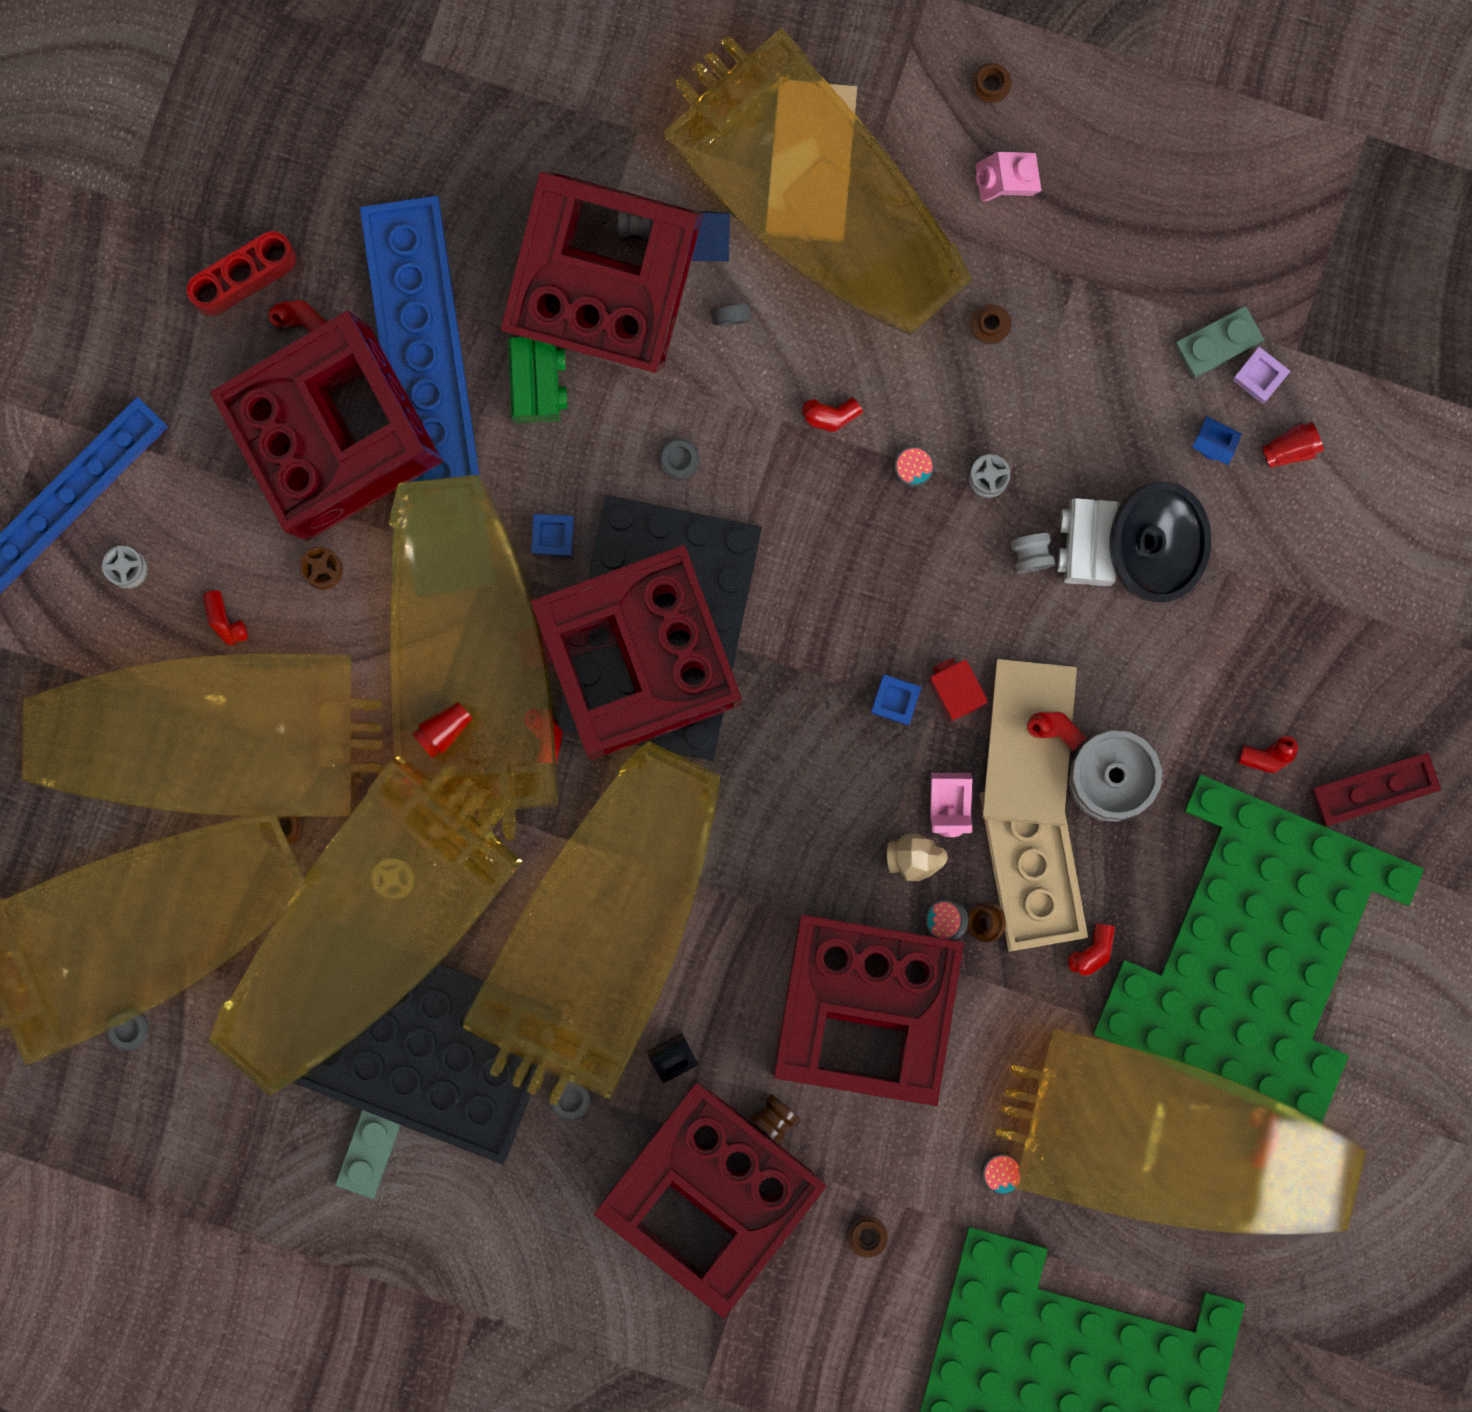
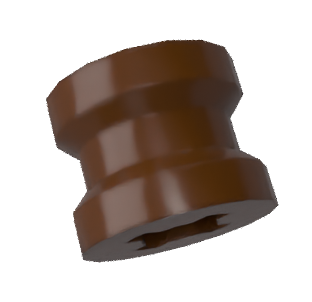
[300,546,343,590]
[750,1093,801,1145]

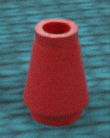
[1261,422,1324,469]
[412,701,473,758]

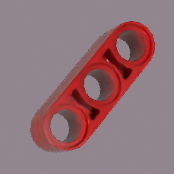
[186,231,296,316]

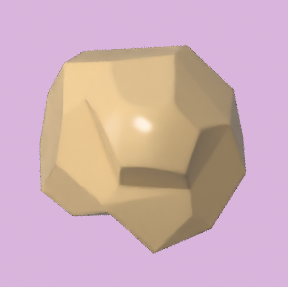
[887,833,948,881]

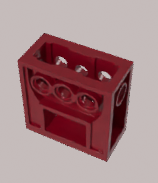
[500,171,704,373]
[210,310,444,541]
[530,545,742,761]
[773,915,964,1107]
[593,1080,827,1319]

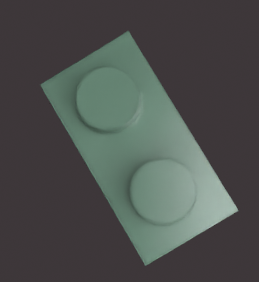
[1174,306,1265,379]
[335,1110,401,1199]

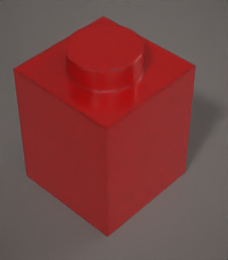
[928,657,988,723]

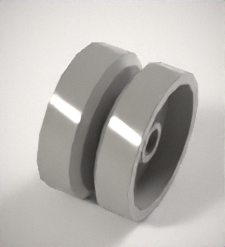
[1067,730,1162,822]

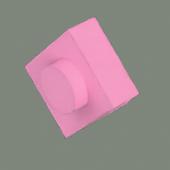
[975,152,1042,201]
[930,772,972,837]

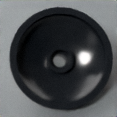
[1109,482,1211,602]

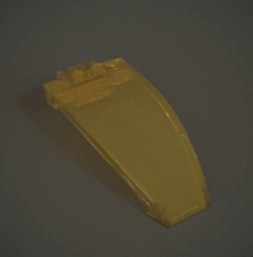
[662,27,972,335]
[388,475,559,846]
[22,654,382,818]
[463,741,721,1106]
[208,756,523,1096]
[0,813,309,1066]
[995,1028,1367,1234]

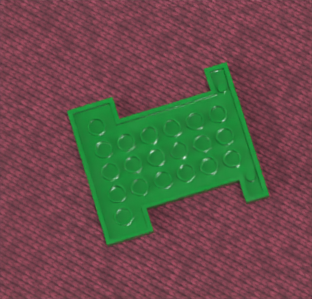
[1092,775,1424,1131]
[919,1226,1245,1412]

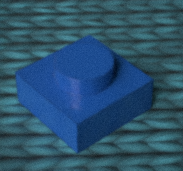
[1192,416,1242,465]
[531,514,574,558]
[870,675,922,726]

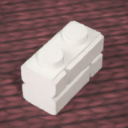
[1057,498,1120,586]

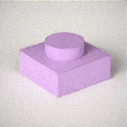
[1233,347,1290,404]

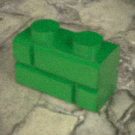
[508,337,568,424]

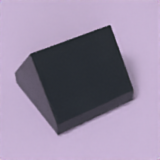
[647,1032,699,1083]

